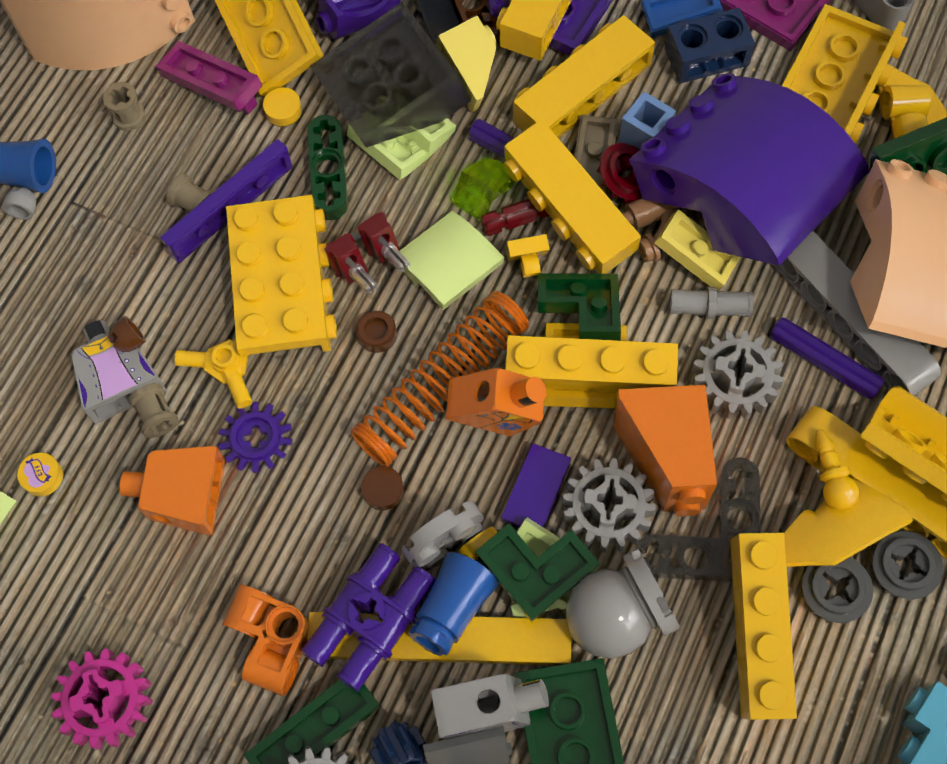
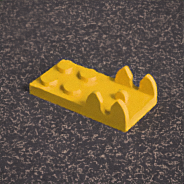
[214,0,324,96]

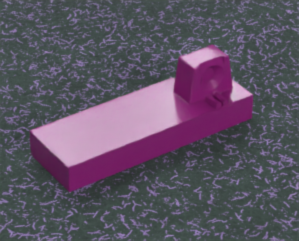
[155,41,263,114]

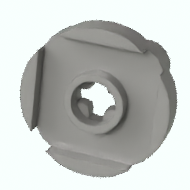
[401,501,485,570]

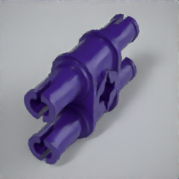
[301,543,435,692]

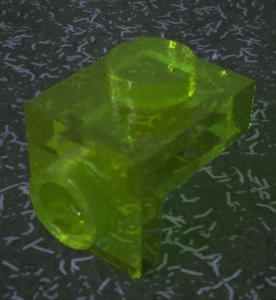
[452,156,515,221]

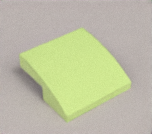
[347,83,456,180]
[399,211,504,310]

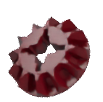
[596,143,642,204]

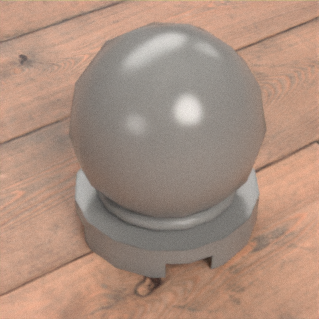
[566,548,681,659]

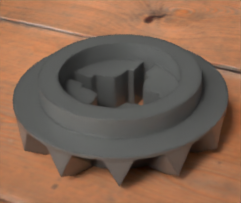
[870,531,943,601]
[802,557,873,624]

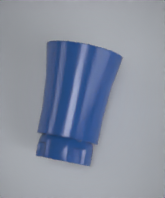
[0,139,56,193]
[409,552,499,656]

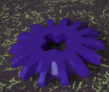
[219,402,292,473]

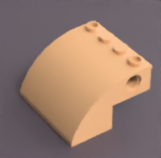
[0,0,195,70]
[850,159,947,348]

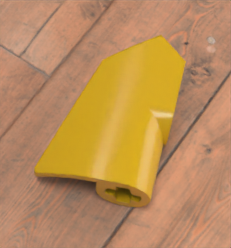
[877,68,947,139]
[784,478,913,567]

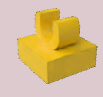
[505,234,550,278]

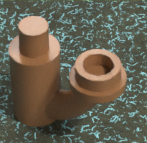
[622,198,679,262]

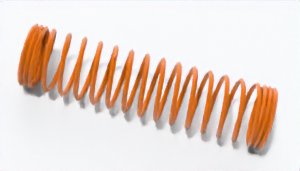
[351,291,529,467]

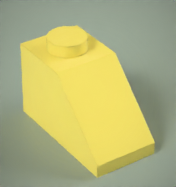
[434,16,496,113]

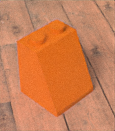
[613,385,717,516]

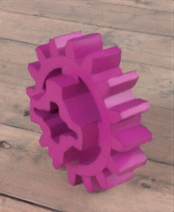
[51,649,153,750]

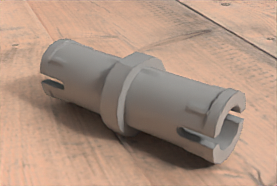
[669,287,754,319]

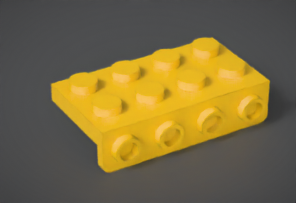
[782,4,908,144]
[226,195,337,356]
[860,386,947,502]

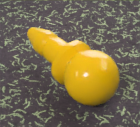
[816,429,859,510]

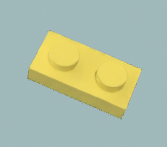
[654,209,740,290]

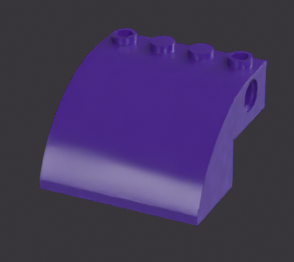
[629,73,869,266]

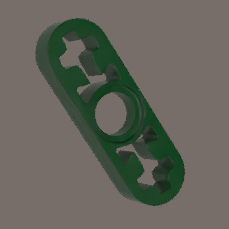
[307,115,349,220]

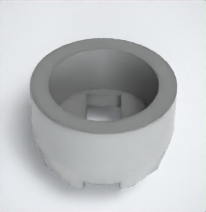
[2,187,36,220]

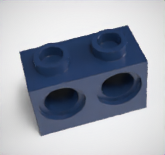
[665,8,755,84]

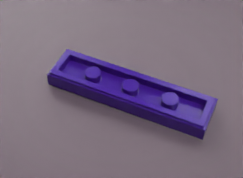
[160,139,293,263]

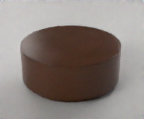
[356,311,397,353]
[361,466,404,511]

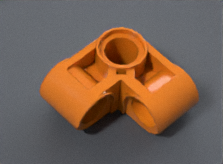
[222,584,309,696]

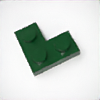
[538,273,621,341]
[475,524,600,622]

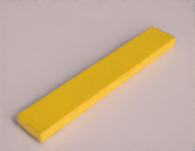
[307,612,571,666]

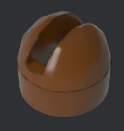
[108,316,146,352]

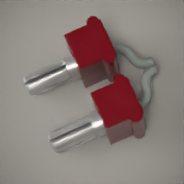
[325,212,410,294]

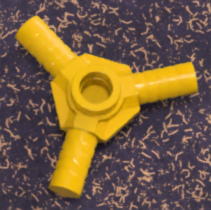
[175,338,252,409]

